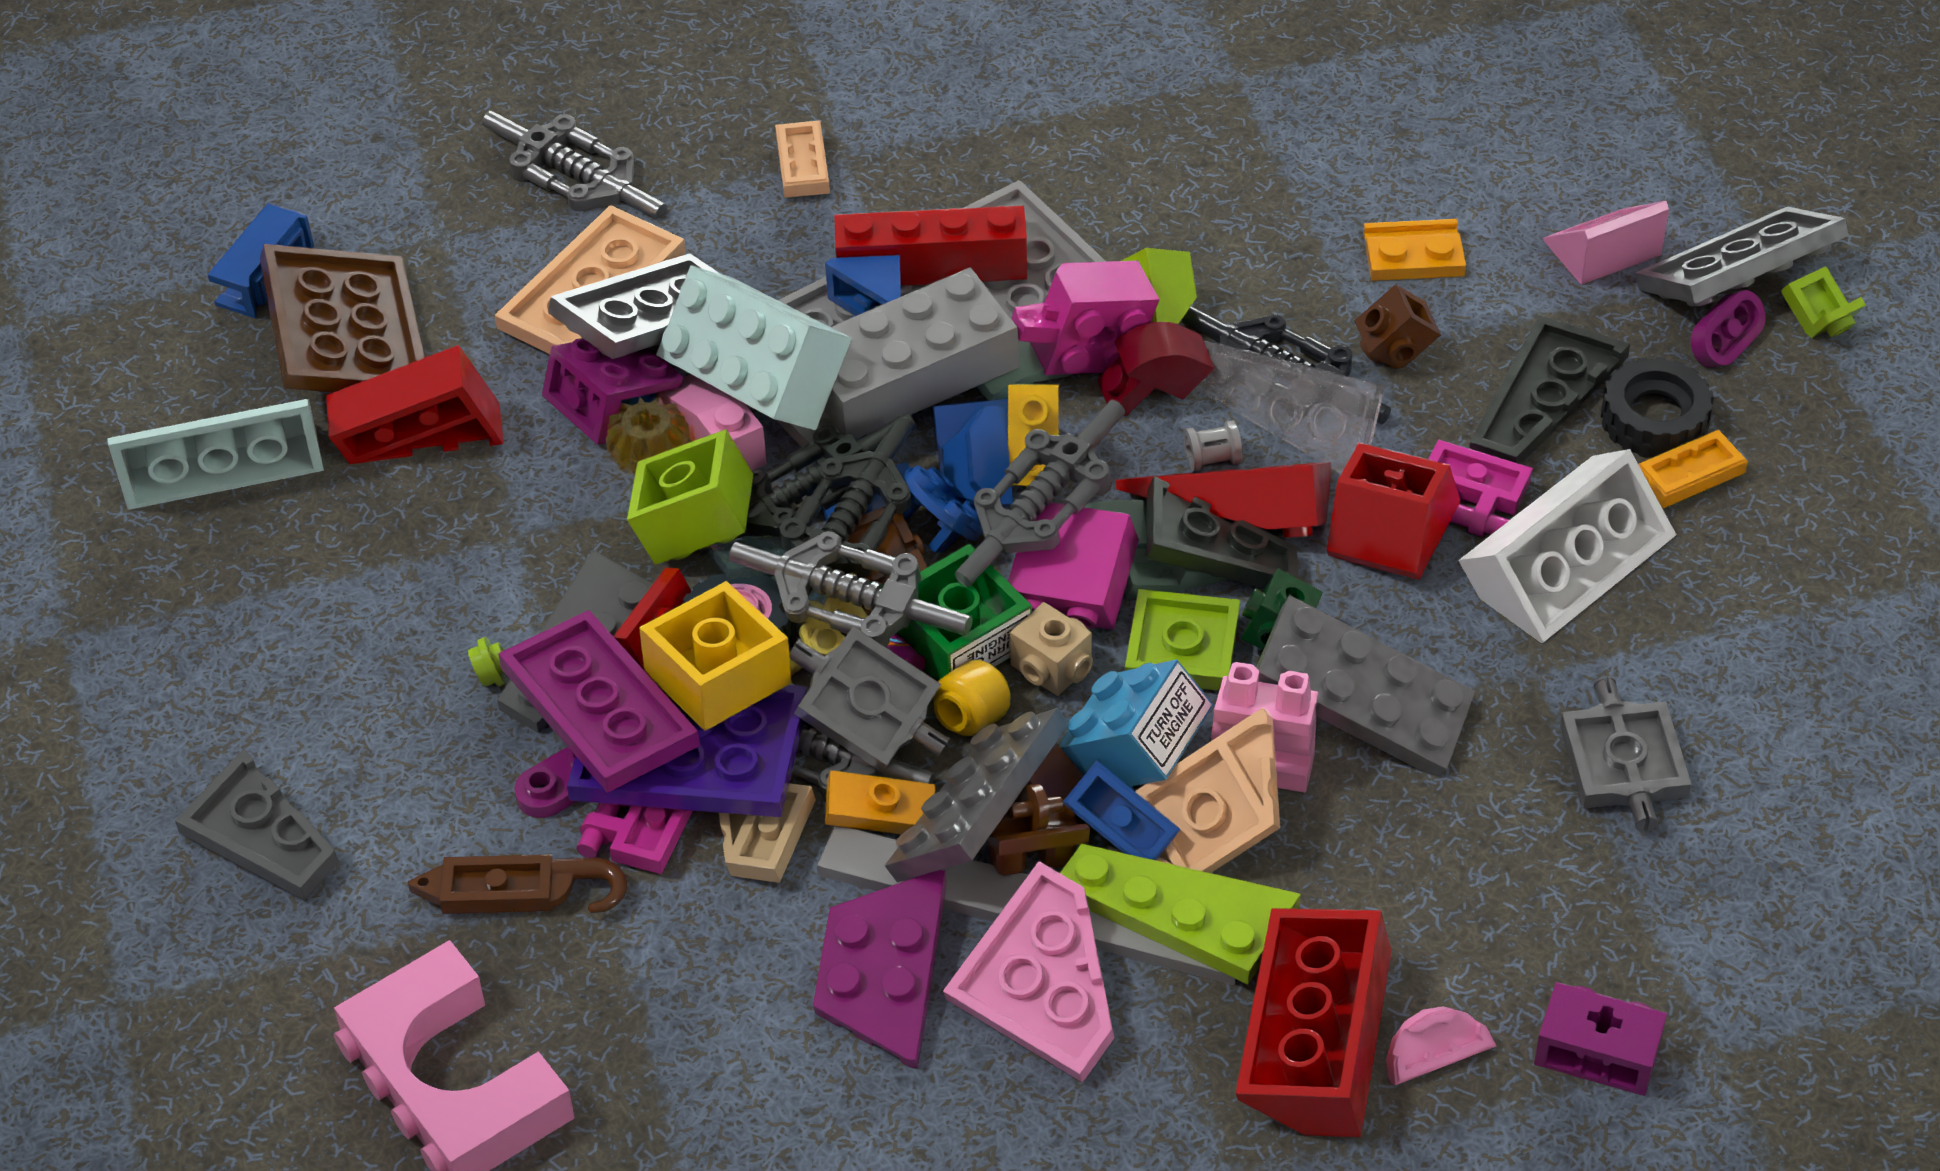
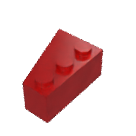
[326,345,504,464]

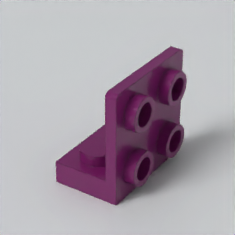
[542,338,683,445]

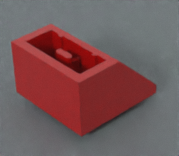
[1327,443,1461,580]

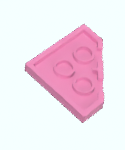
[943,861,1115,1083]

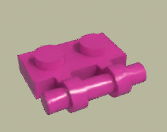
[1429,439,1533,538]
[576,803,693,875]

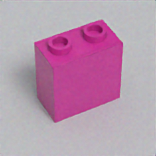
[1008,502,1139,630]

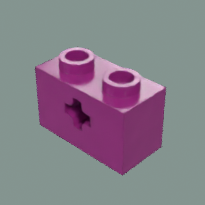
[1534,982,1667,1096]

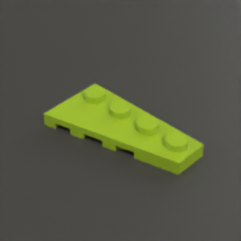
[1060,844,1301,984]

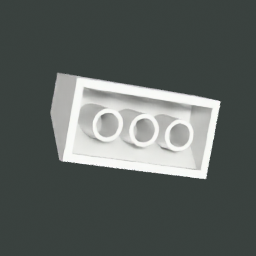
[1458,449,1676,643]

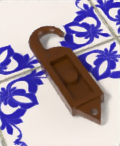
[407,854,627,914]

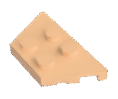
[1136,707,1280,873]

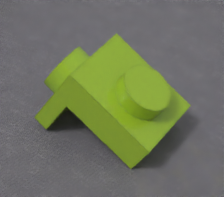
[1781,266,1866,338]

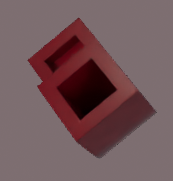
[1097,322,1215,416]

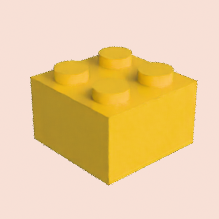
[639,581,792,731]

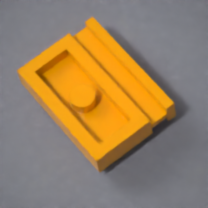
[1363,219,1466,281]

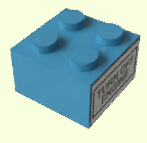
[1059,659,1214,786]

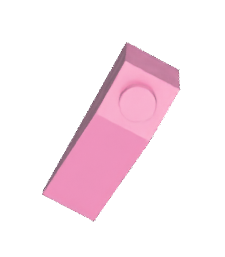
[657,374,767,471]

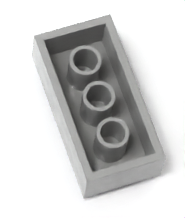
[824,267,1020,439]

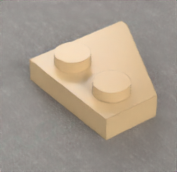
[719,783,816,883]

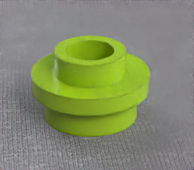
[468,637,507,687]

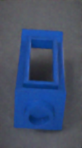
[207,203,314,318]

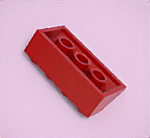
[834,205,1028,286]
[1235,908,1392,1137]

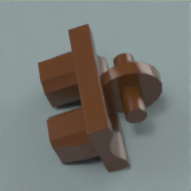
[986,783,1090,875]

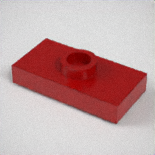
[613,567,691,670]

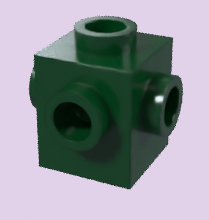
[1241,568,1323,651]

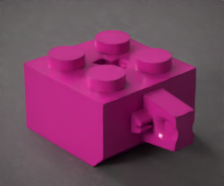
[1011,261,1160,375]

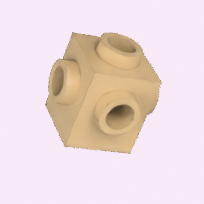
[1010,602,1093,696]

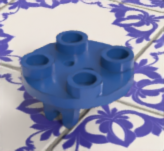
[902,465,983,554]

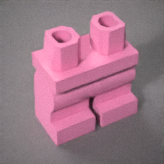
[1211,662,1318,793]

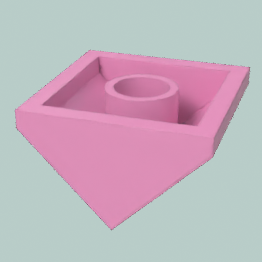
[1543,201,1669,285]

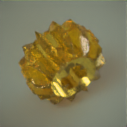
[606,396,690,475]

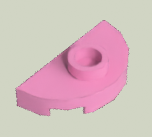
[1386,1006,1496,1085]

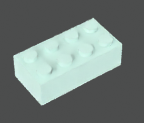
[656,265,852,430]

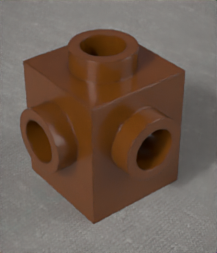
[1354,284,1441,369]

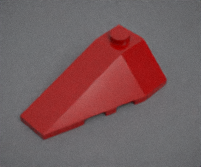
[1115,462,1331,538]

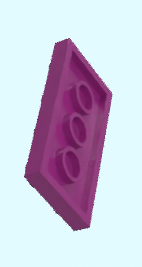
[498,610,700,793]

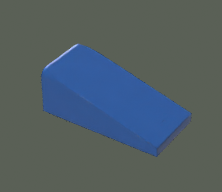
[1063,759,1181,861]

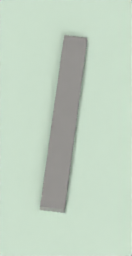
[817,826,1237,986]

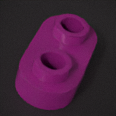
[1691,290,1765,368]
[514,746,577,818]

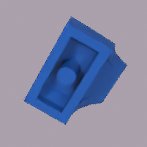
[942,406,1013,508]

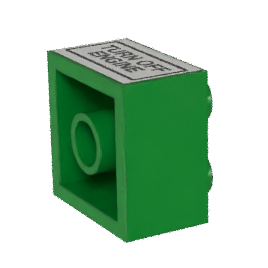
[898,544,1032,682]

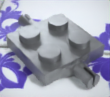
[789,626,950,773]
[1560,676,1692,832]

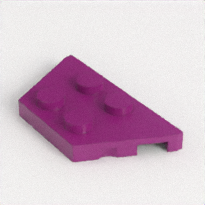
[813,870,947,1068]

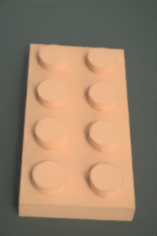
[495,205,686,354]

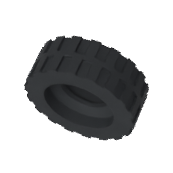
[1601,357,1714,458]

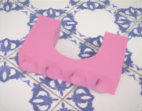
[334,940,575,1171]

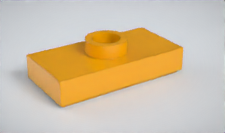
[1638,429,1748,508]
[825,770,935,834]

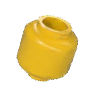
[933,660,1011,736]

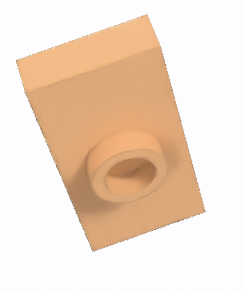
[775,121,830,198]

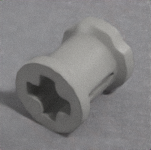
[1183,420,1242,472]

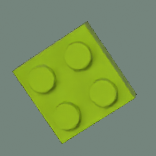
[1125,589,1240,691]

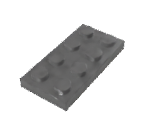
[1635,207,1849,306]
[548,253,720,359]
[1256,595,1475,777]
[885,708,1069,882]

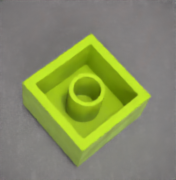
[627,429,754,565]

